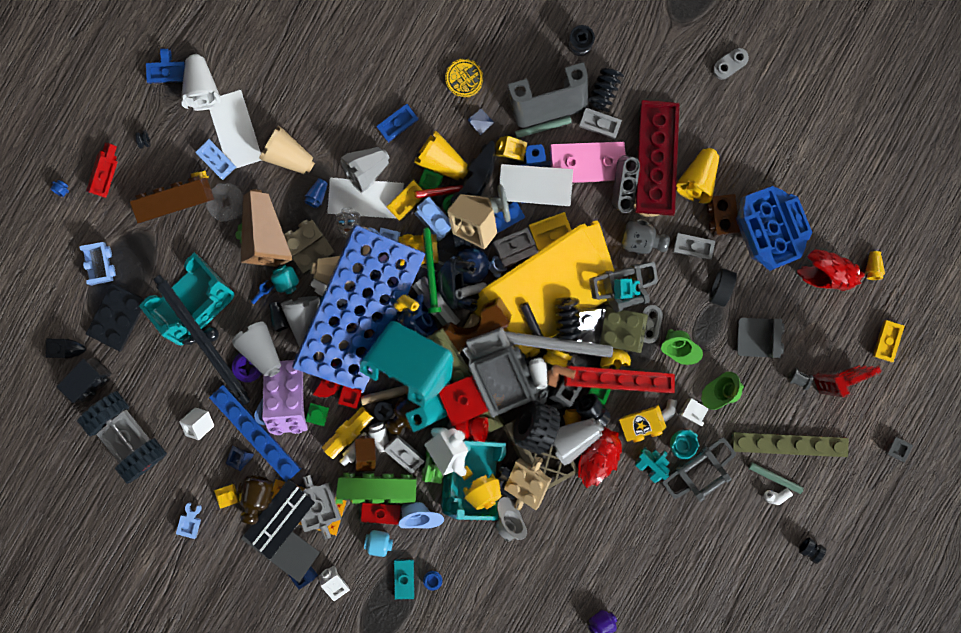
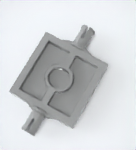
[301,475,342,540]

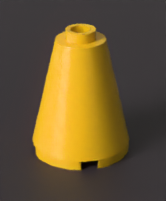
[414,131,468,180]
[676,148,719,203]

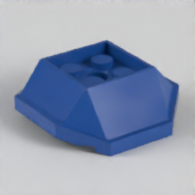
[736,186,812,271]

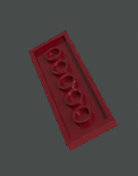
[635,100,680,216]

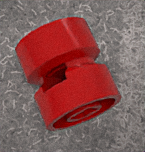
[456,416,489,442]

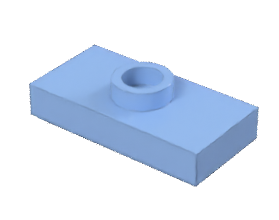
[195,139,236,180]

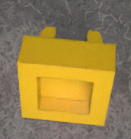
[214,484,239,509]

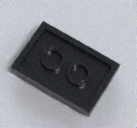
[86,283,145,352]

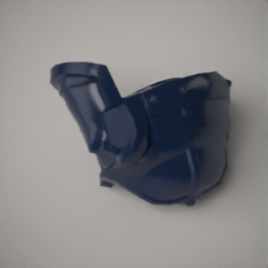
[396,294,438,338]

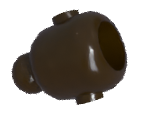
[385,394,422,436]
[237,475,274,525]

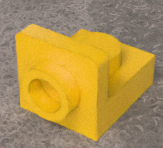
[495,136,528,161]

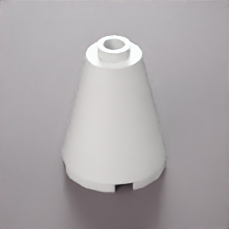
[181,54,220,111]

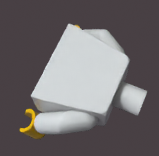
[424,426,473,481]

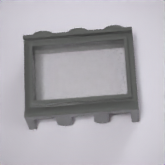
[468,343,538,418]

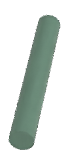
[515,116,572,138]
[748,462,804,494]

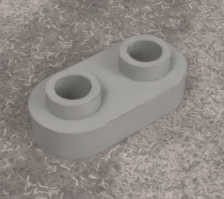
[713,48,749,80]
[643,305,663,343]

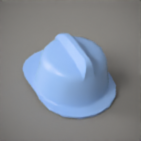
[398,502,444,528]

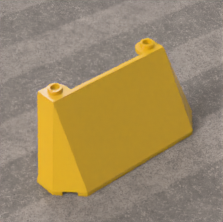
[472,220,614,359]

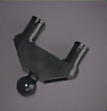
[435,256,478,312]

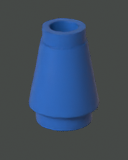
[304,178,328,208]

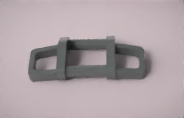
[589,262,658,312]
[662,437,736,502]

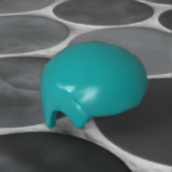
[670,430,700,459]

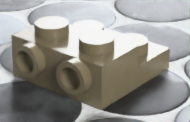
[284,219,336,274]

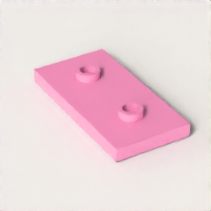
[549,142,627,183]

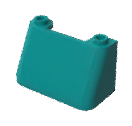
[139,252,234,346]
[441,439,507,520]

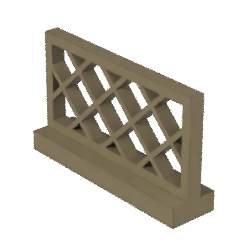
[502,418,578,491]

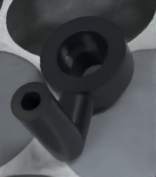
[497,462,515,500]

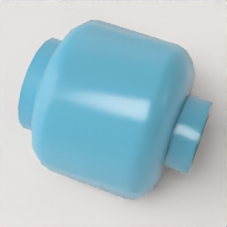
[364,530,393,557]

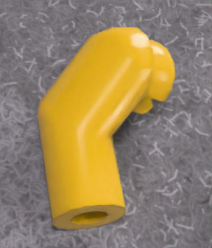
[394,295,419,312]

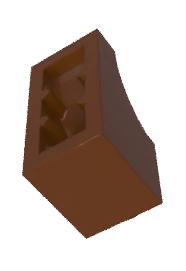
[355,436,376,472]

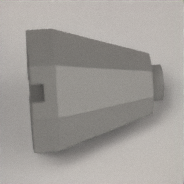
[340,147,390,193]

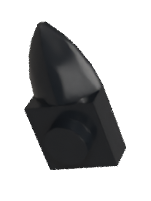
[45,338,87,358]

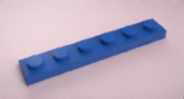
[209,384,301,482]

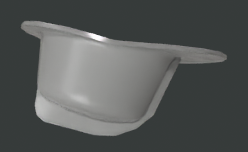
[496,497,527,542]

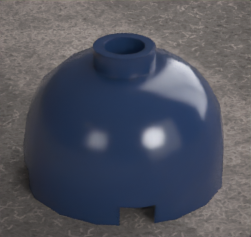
[455,247,489,285]

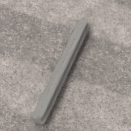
[504,331,613,357]

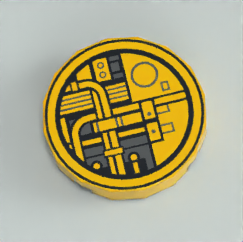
[446,59,483,97]

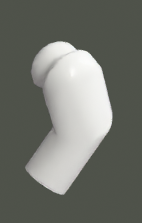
[763,488,793,505]

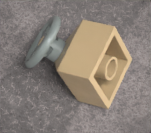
[447,184,510,249]

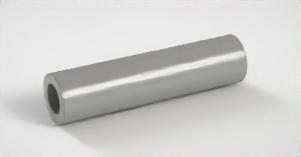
[455,282,487,299]

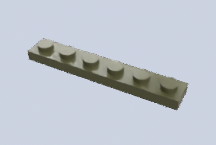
[426,328,505,433]
[732,432,849,457]

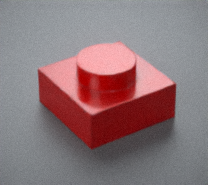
[338,386,362,409]

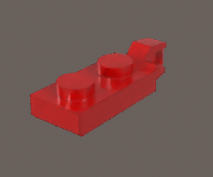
[86,143,118,198]

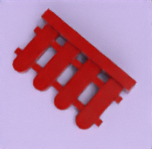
[813,365,881,397]

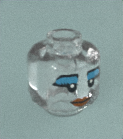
[335,208,361,237]

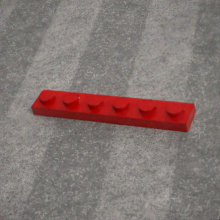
[564,366,675,393]

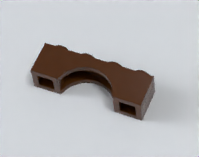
[434,296,512,352]

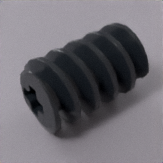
[588,68,624,112]
[555,297,581,339]

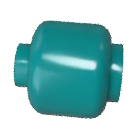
[271,265,299,294]

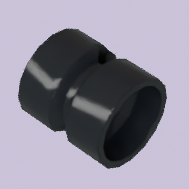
[568,25,595,56]
[576,394,611,427]

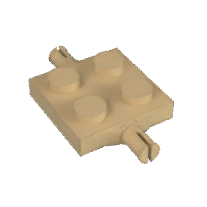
[504,457,552,510]

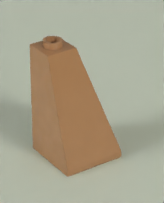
[241,189,292,267]

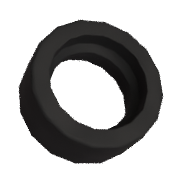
[709,268,737,307]

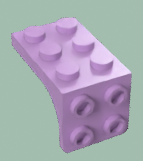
[263,360,307,435]

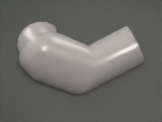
[661,398,677,422]

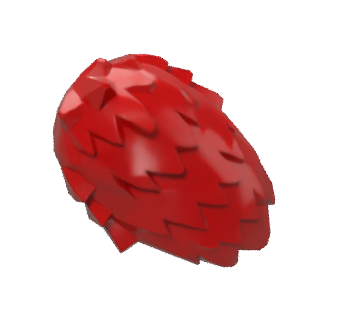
[797,250,865,291]
[578,427,622,488]

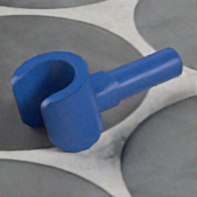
[251,280,274,304]

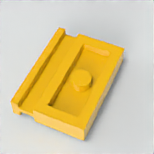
[529,212,571,251]

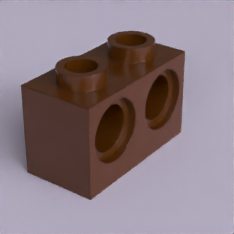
[707,194,740,236]

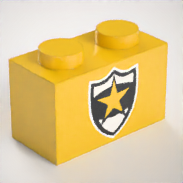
[619,405,666,443]

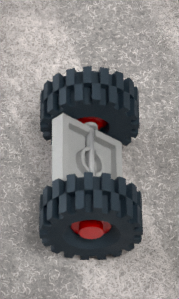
[77,391,167,484]

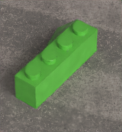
[336,472,417,504]

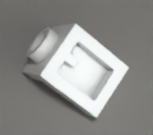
[319,566,350,601]

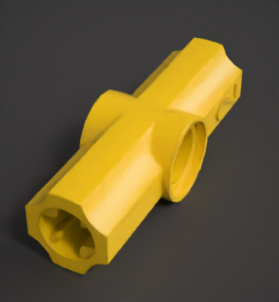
[322,406,374,459]

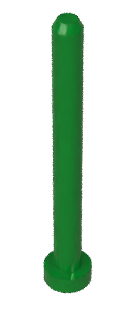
[423,227,442,313]

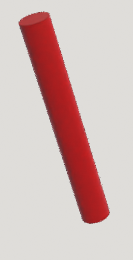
[414,185,463,199]

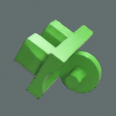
[421,450,443,484]

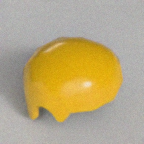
[600,348,631,369]

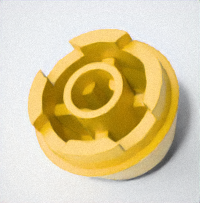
[463,473,501,510]

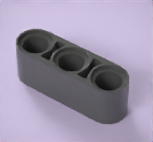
[612,155,640,213]

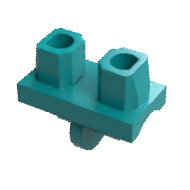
[635,447,670,483]

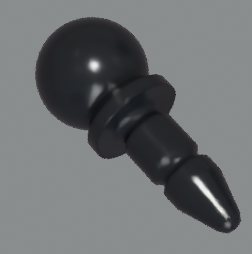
[182,327,219,345]

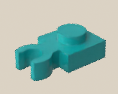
[614,278,640,299]

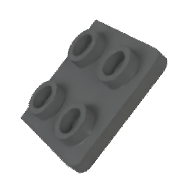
[737,318,785,358]

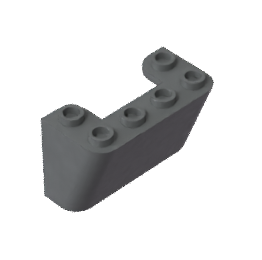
[507,62,588,128]

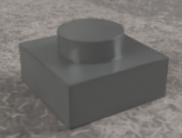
[885,436,913,462]

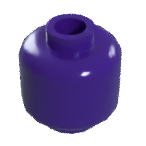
[588,610,617,633]

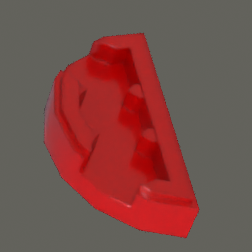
[313,362,341,397]

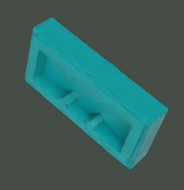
[394,559,414,599]

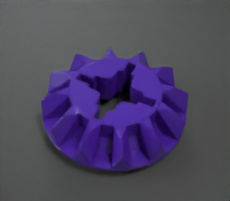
[232,353,262,382]

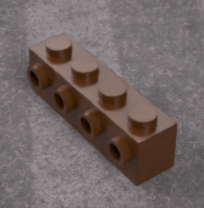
[130,176,214,223]

